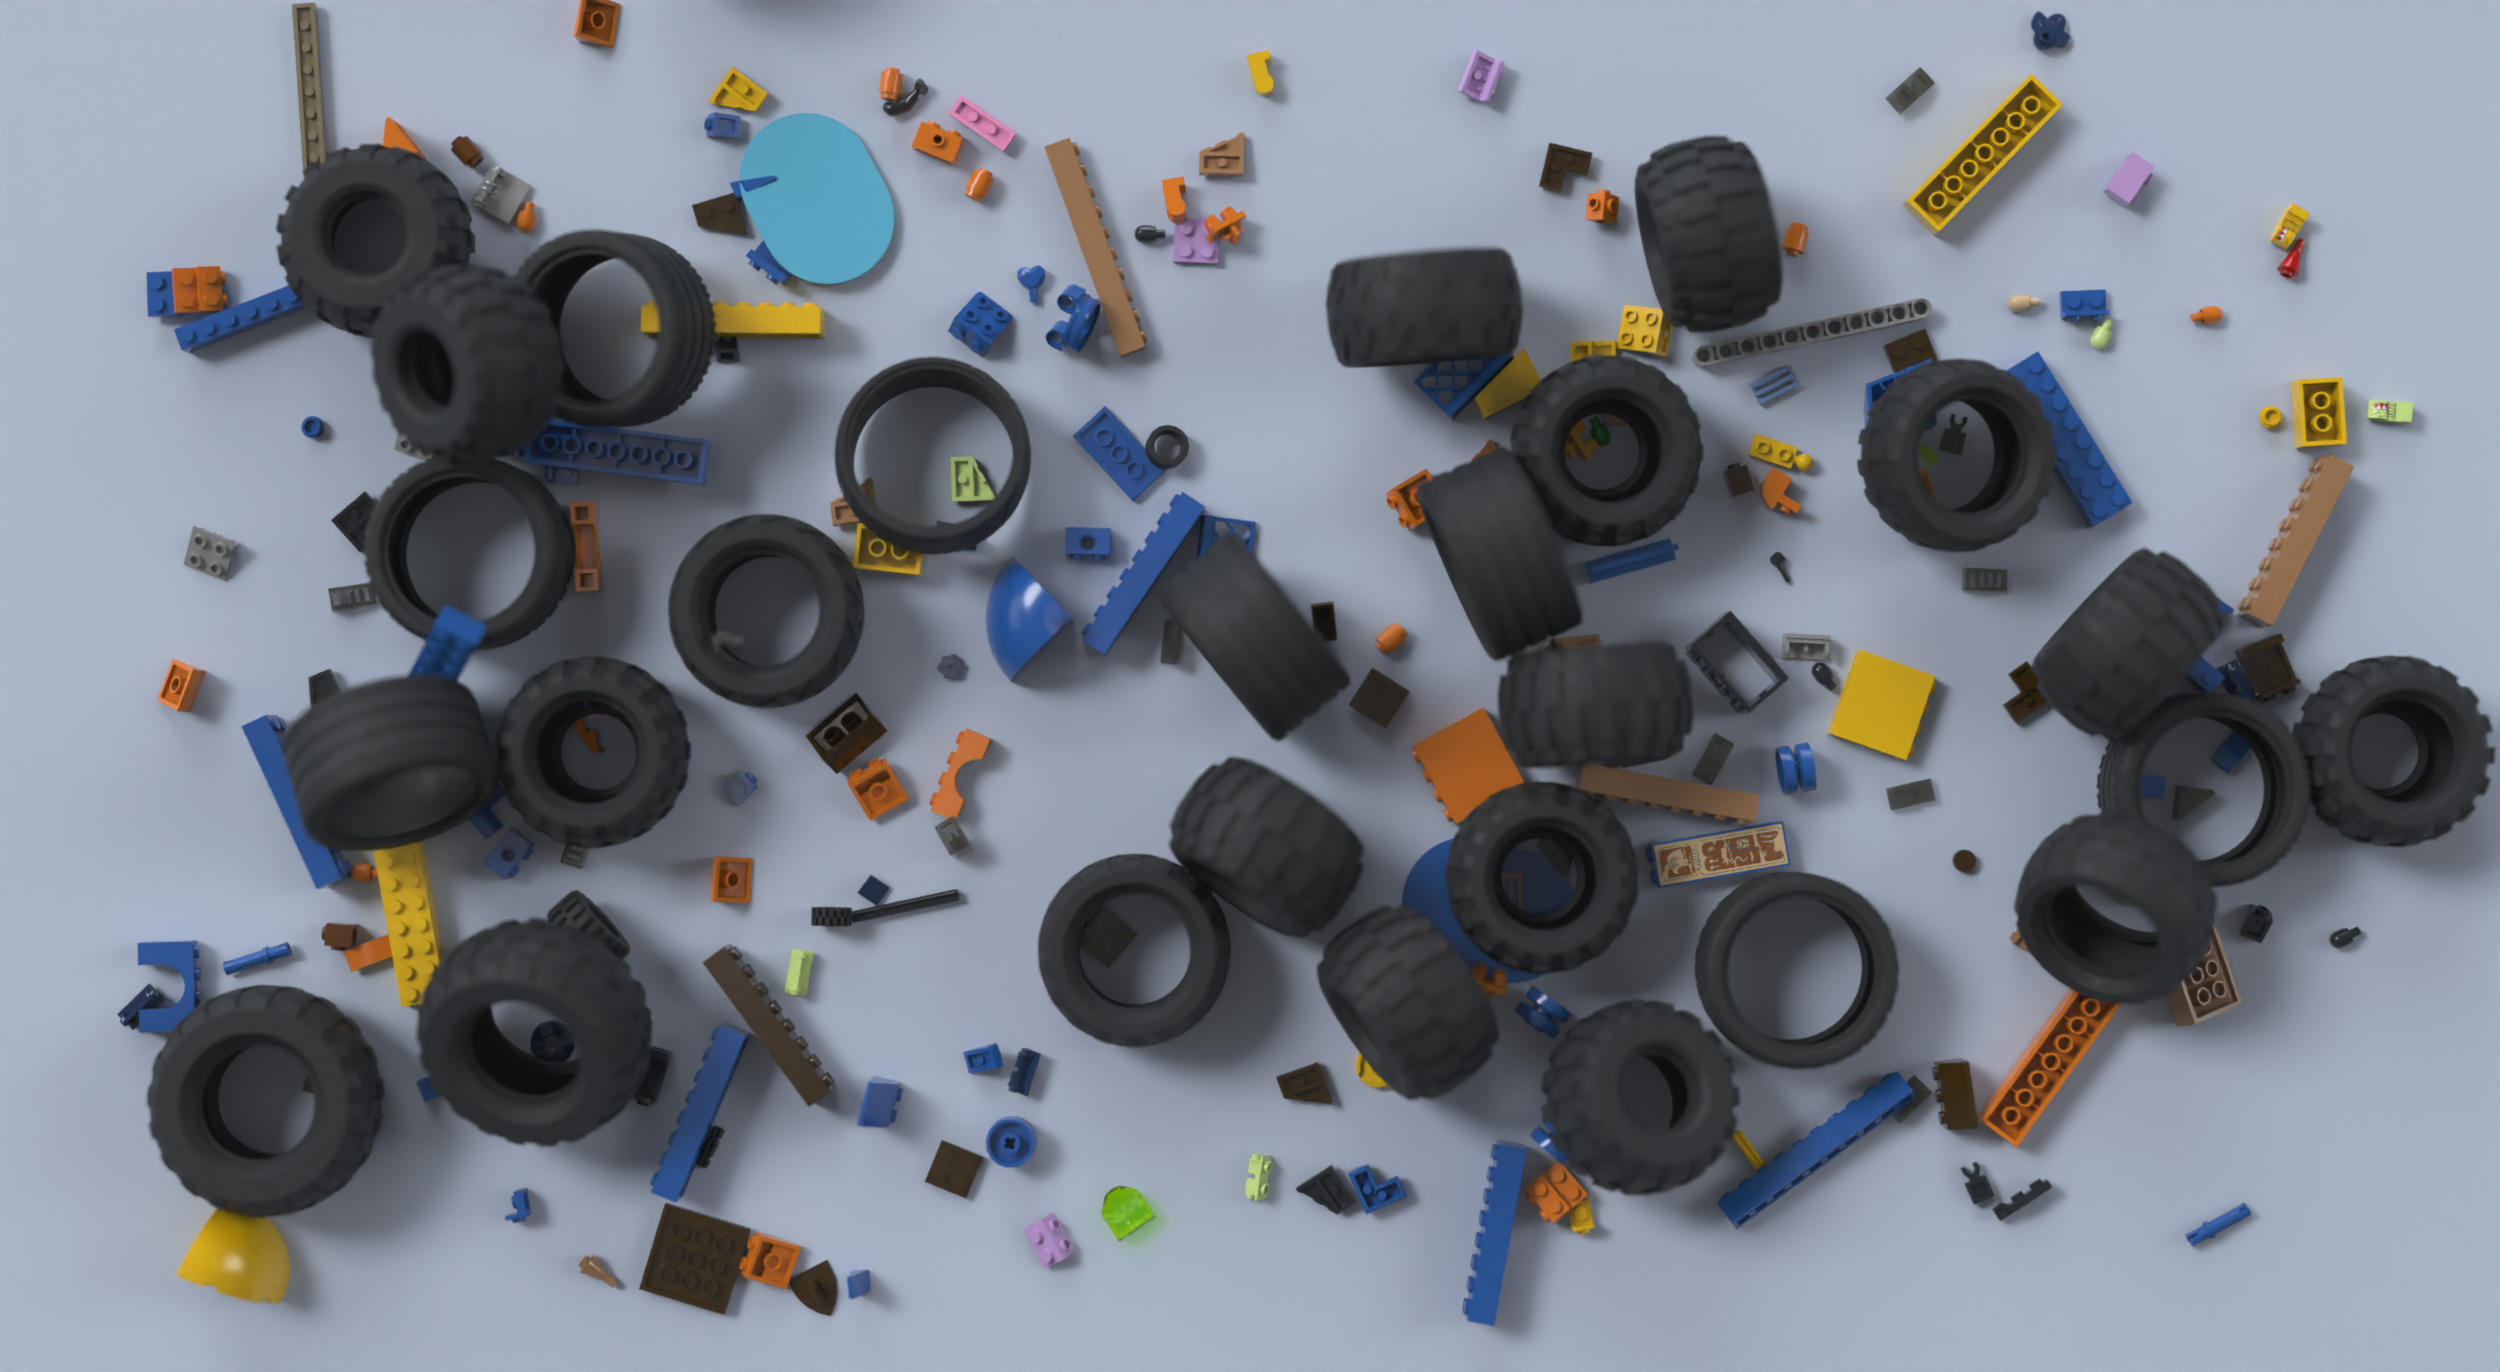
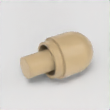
[2008,294,2040,313]

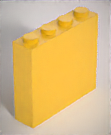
[1827,650,1937,760]

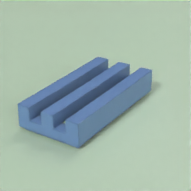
[1750,365,1800,405]

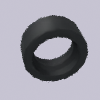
[1145,425,1189,470]

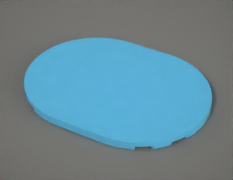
[739,113,895,285]

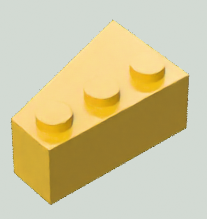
[1473,348,1541,420]

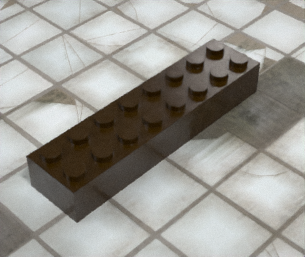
[702,944,836,1107]

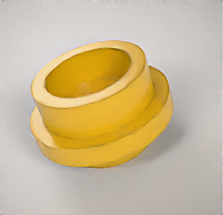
[2259,406,2282,428]

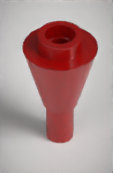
[2277,238,2306,279]

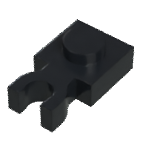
[1939,414,1968,455]
[1960,1161,1995,1205]

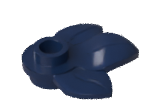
[2031,11,2071,50]

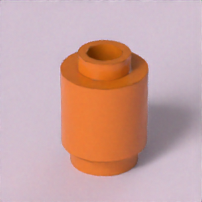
[879,67,904,101]
[965,168,994,203]
[1782,222,1809,257]
[1375,622,1408,655]

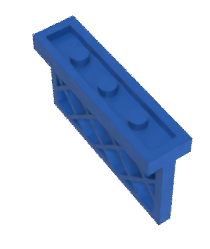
[1414,353,1515,421]
[1196,515,1256,558]
[1584,538,1679,583]

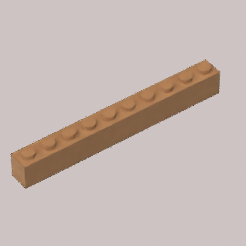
[1045,138,1148,358]

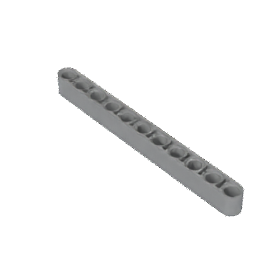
[1692,298,1932,368]

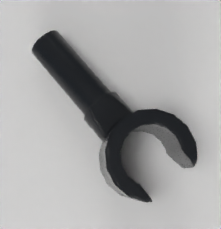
[1770,552,1791,583]

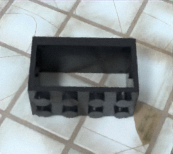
[1685,611,1789,714]

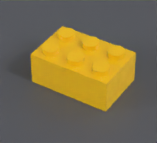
[2290,377,2347,449]
[853,523,924,577]

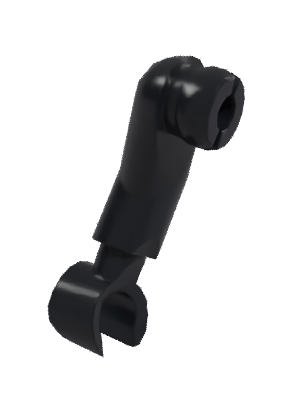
[883,79,928,117]

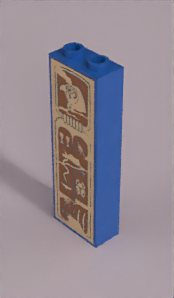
[1646,821,1791,888]

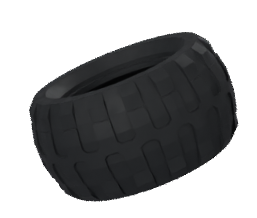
[1857,359,2057,552]
[2014,813,2218,1004]
[1038,854,1231,1048]

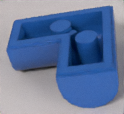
[469,785,505,840]
[1348,1164,1407,1214]

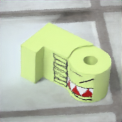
[2367,400,2414,424]

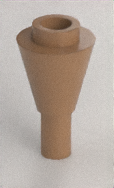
[578,1254,618,1287]

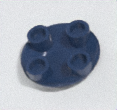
[530,1020,575,1062]

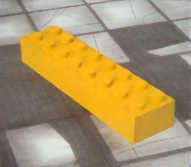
[1902,74,2063,235]
[641,301,825,338]
[374,841,444,1007]

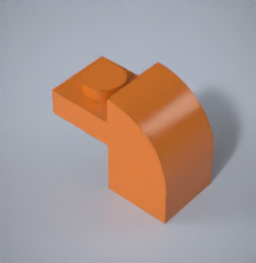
[1760,467,1801,515]

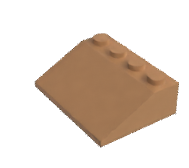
[2167,924,2242,1027]

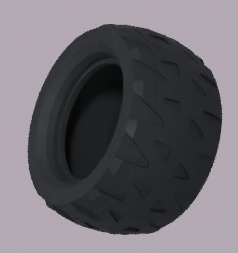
[1326,247,1523,368]
[668,514,865,708]

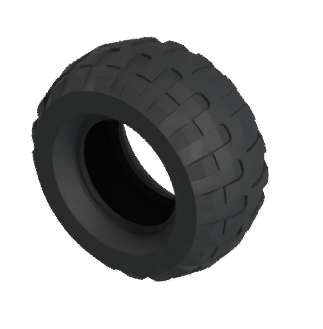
[416,918,652,1147]
[147,985,384,1218]

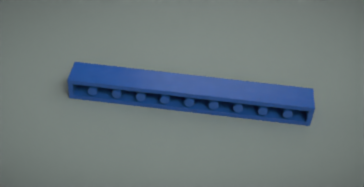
[1717,1071,1916,1230]

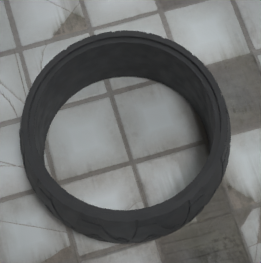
[834,357,1031,555]

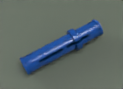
[223,942,292,975]
[2185,1203,2252,1247]

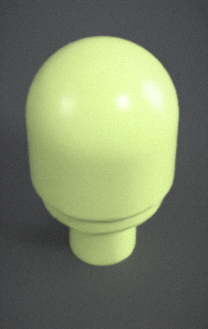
[2090,318,2113,349]

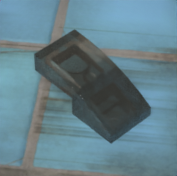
[1885,67,1935,114]
[1692,733,1734,785]
[1886,778,1936,810]

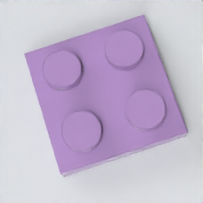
[1173,218,1220,264]

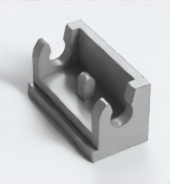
[1781,633,1830,660]

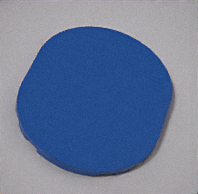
[1402,839,1573,983]

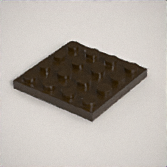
[639,1202,751,1315]

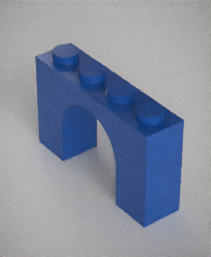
[138,940,201,1033]

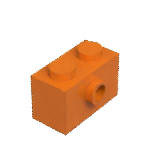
[912,121,964,166]

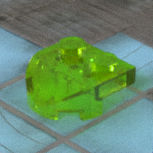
[1101,1186,1156,1242]

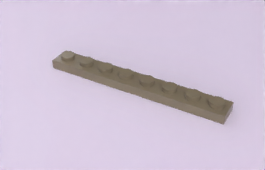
[292,2,327,179]

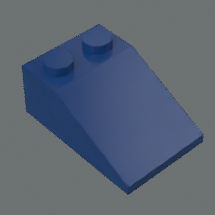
[857,1076,903,1128]

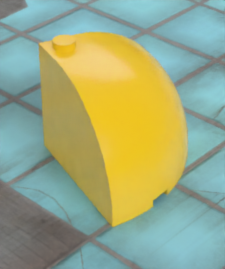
[176,1209,290,1304]

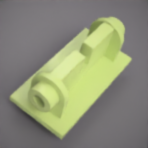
[784,948,814,996]
[1245,1153,1272,1201]

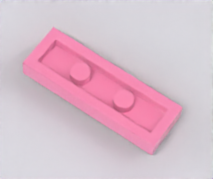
[949,95,1016,152]

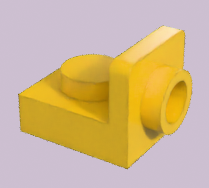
[1568,1199,1595,1234]

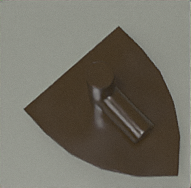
[789,1260,837,1316]

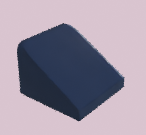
[858,875,890,906]

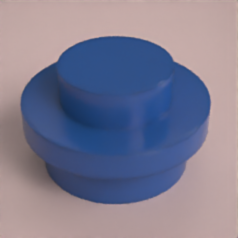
[301,416,324,438]

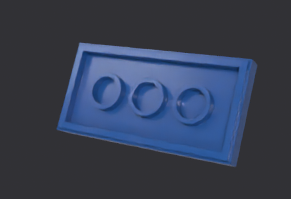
[1073,406,1166,501]

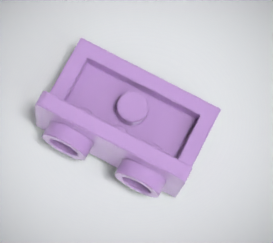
[1457,50,1505,102]
[1023,1213,1074,1268]

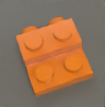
[171,266,227,314]
[1386,468,1432,531]
[847,758,909,821]
[1524,1162,1589,1224]
[740,1231,801,1289]

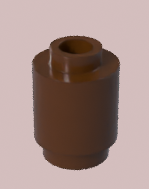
[451,136,484,169]

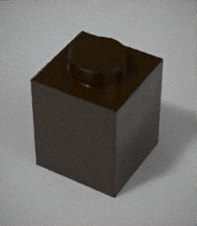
[1723,462,1754,498]

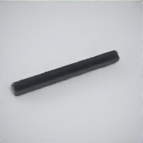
[852,889,960,923]

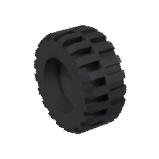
[547,890,630,959]

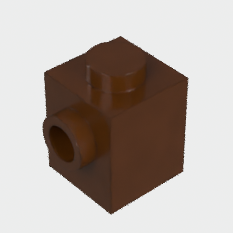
[322,922,358,951]

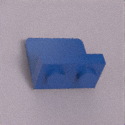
[746,240,793,286]
[948,292,1013,358]

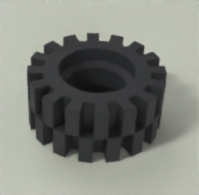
[811,907,852,926]

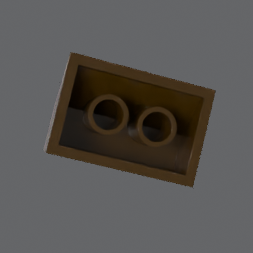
[806,693,888,774]
[1932,1058,1979,1130]

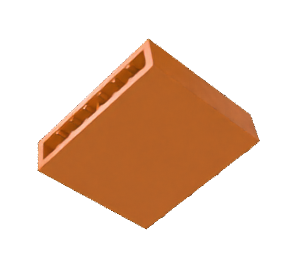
[1411,707,1525,824]

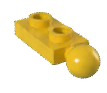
[1748,434,1814,471]

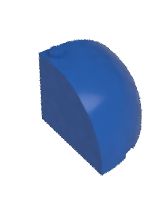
[986,556,1074,682]

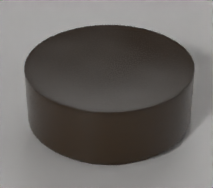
[1952,850,1976,872]

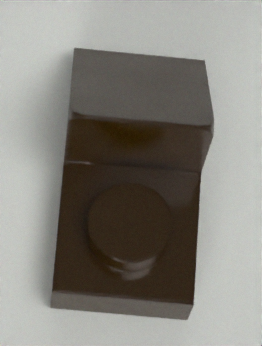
[1311,601,1337,642]

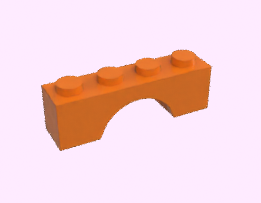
[569,501,603,593]
[929,728,992,821]

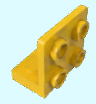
[1616,305,1673,358]

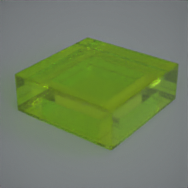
[1918,444,1939,467]

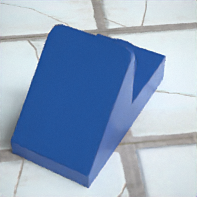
[963,1043,1003,1073]

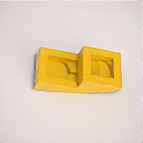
[1570,340,1617,362]

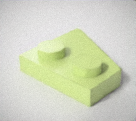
[950,456,995,502]

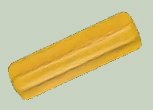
[1731,1130,1765,1170]

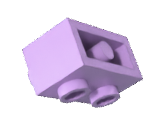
[2102,152,2154,207]

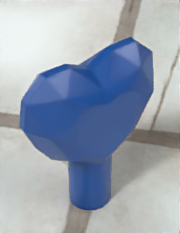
[1017,265,1046,302]

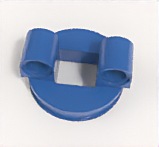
[1046,285,1101,354]

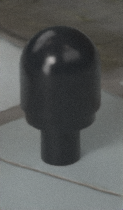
[1134,225,1166,243]
[1811,662,1837,691]
[2329,927,2361,949]

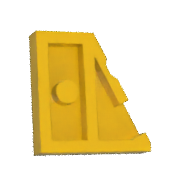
[708,67,769,112]

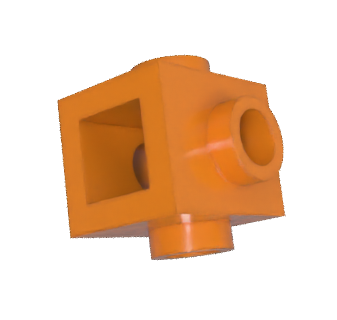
[1585,189,1619,224]

